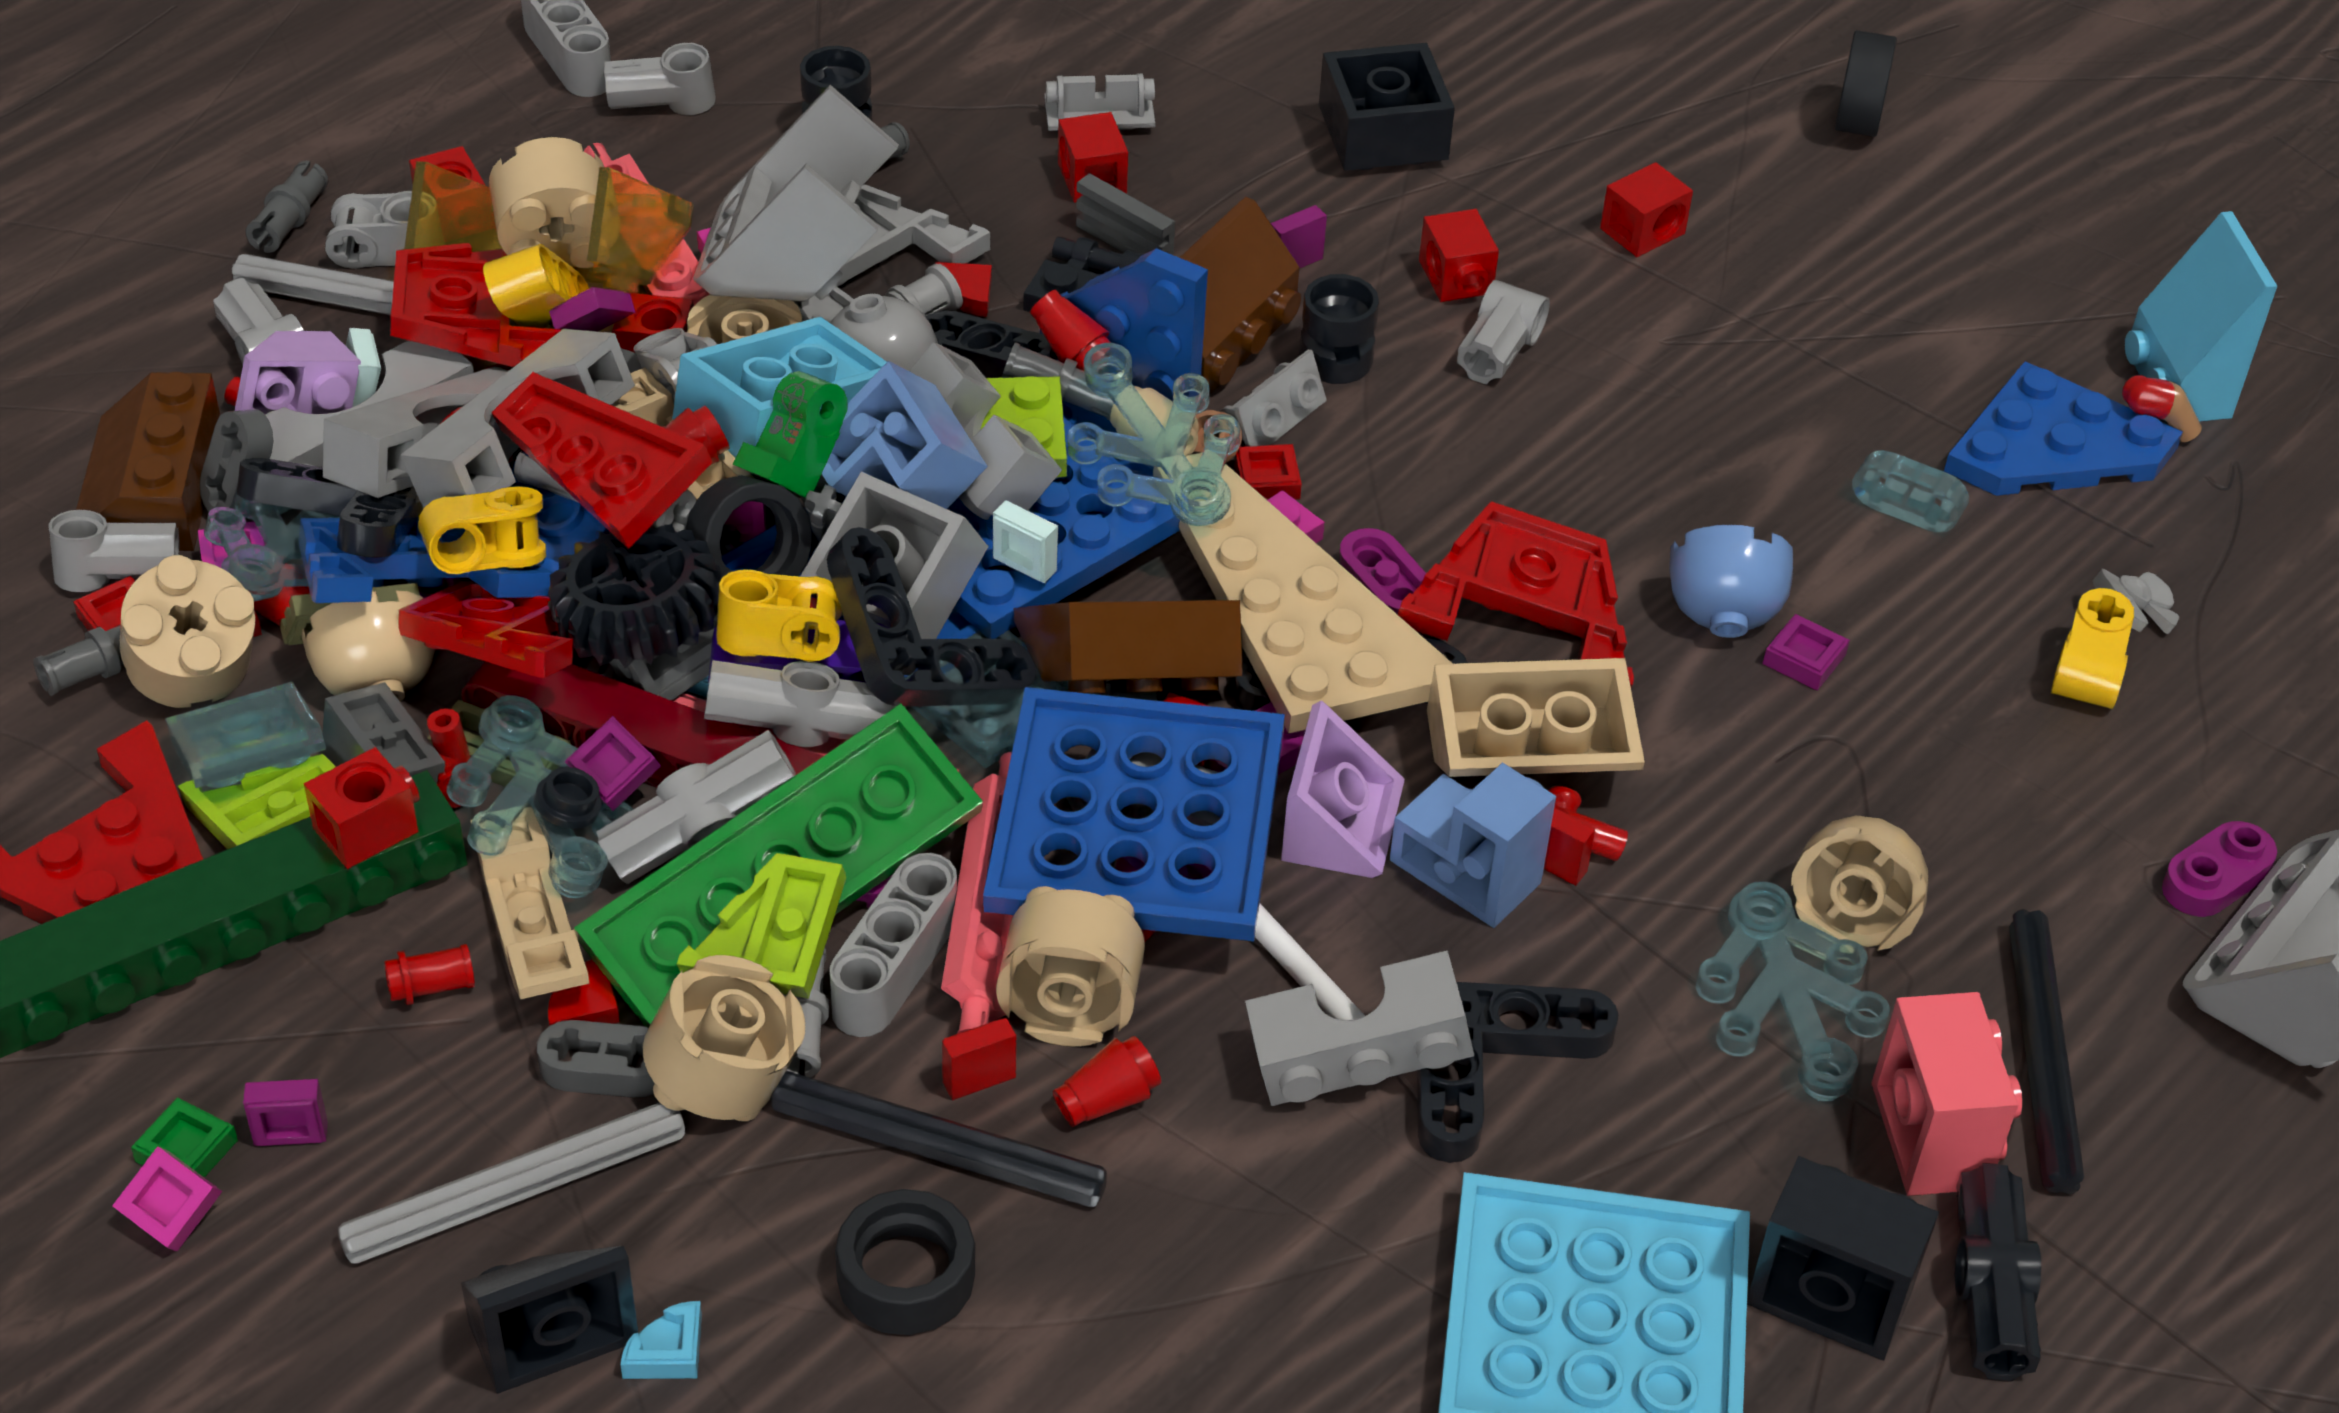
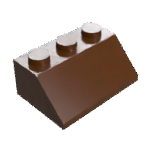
[1179,196,1301,402]
[76,372,220,551]
[1013,600,1242,694]

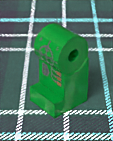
[733,371,848,498]

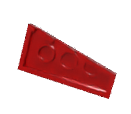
[491,372,713,549]

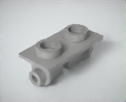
[1044,73,1155,131]
[1219,349,1327,446]

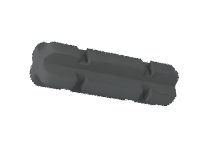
[804,485,842,549]

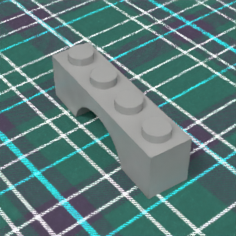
[400,329,635,508]
[265,340,474,515]
[323,366,518,498]

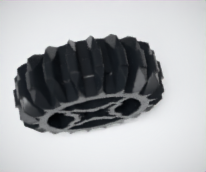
[548,524,722,668]

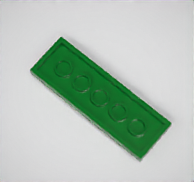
[574,704,983,1028]

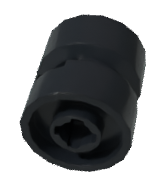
[800,46,872,121]
[1299,274,1379,384]

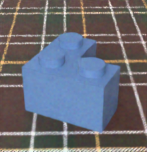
[822,361,988,509]
[1390,762,1556,928]

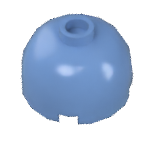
[1669,525,1793,638]

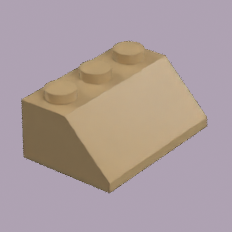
[1427,658,1645,777]

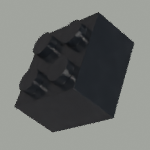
[1319,42,1455,171]
[1747,1156,1939,1361]

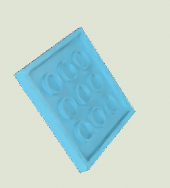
[1438,1172,1750,1413]

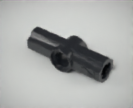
[1954,1163,2041,1381]

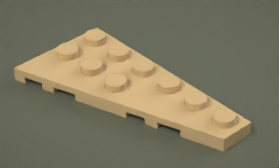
[1153,451,1453,733]

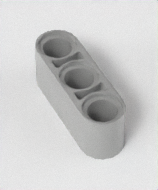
[521,0,611,97]
[830,853,957,1037]

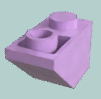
[235,331,361,414]

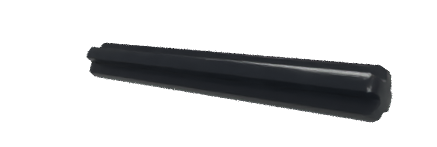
[2009,909,2085,1195]
[771,1071,1107,1207]

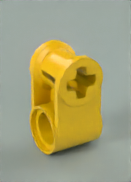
[418,486,546,574]
[716,570,842,662]
[2051,588,2134,709]

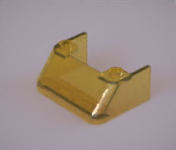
[404,161,694,294]

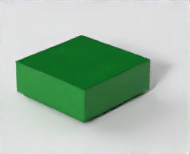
[131,1097,238,1178]

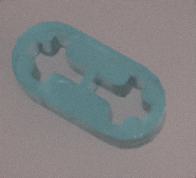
[1852,450,1969,532]

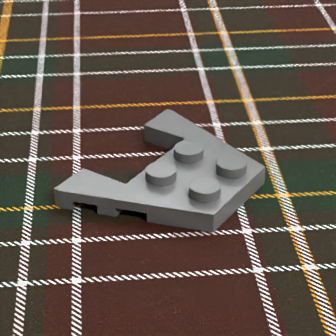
[798,184,990,323]

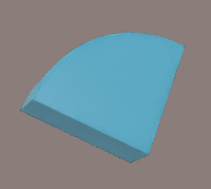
[620,1301,702,1379]

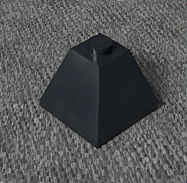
[461,1245,638,1394]

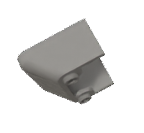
[693,85,899,302]
[2183,830,2339,1068]

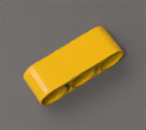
[483,244,589,328]

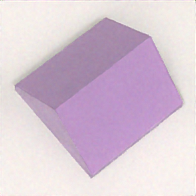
[1281,700,1405,878]

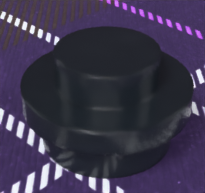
[534,767,602,829]

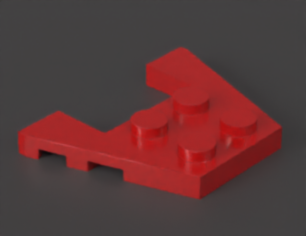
[390,243,562,367]
[1397,501,1634,688]
[399,581,573,678]
[0,720,203,924]

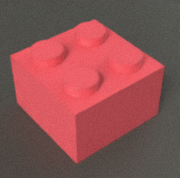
[1871,992,2022,1196]

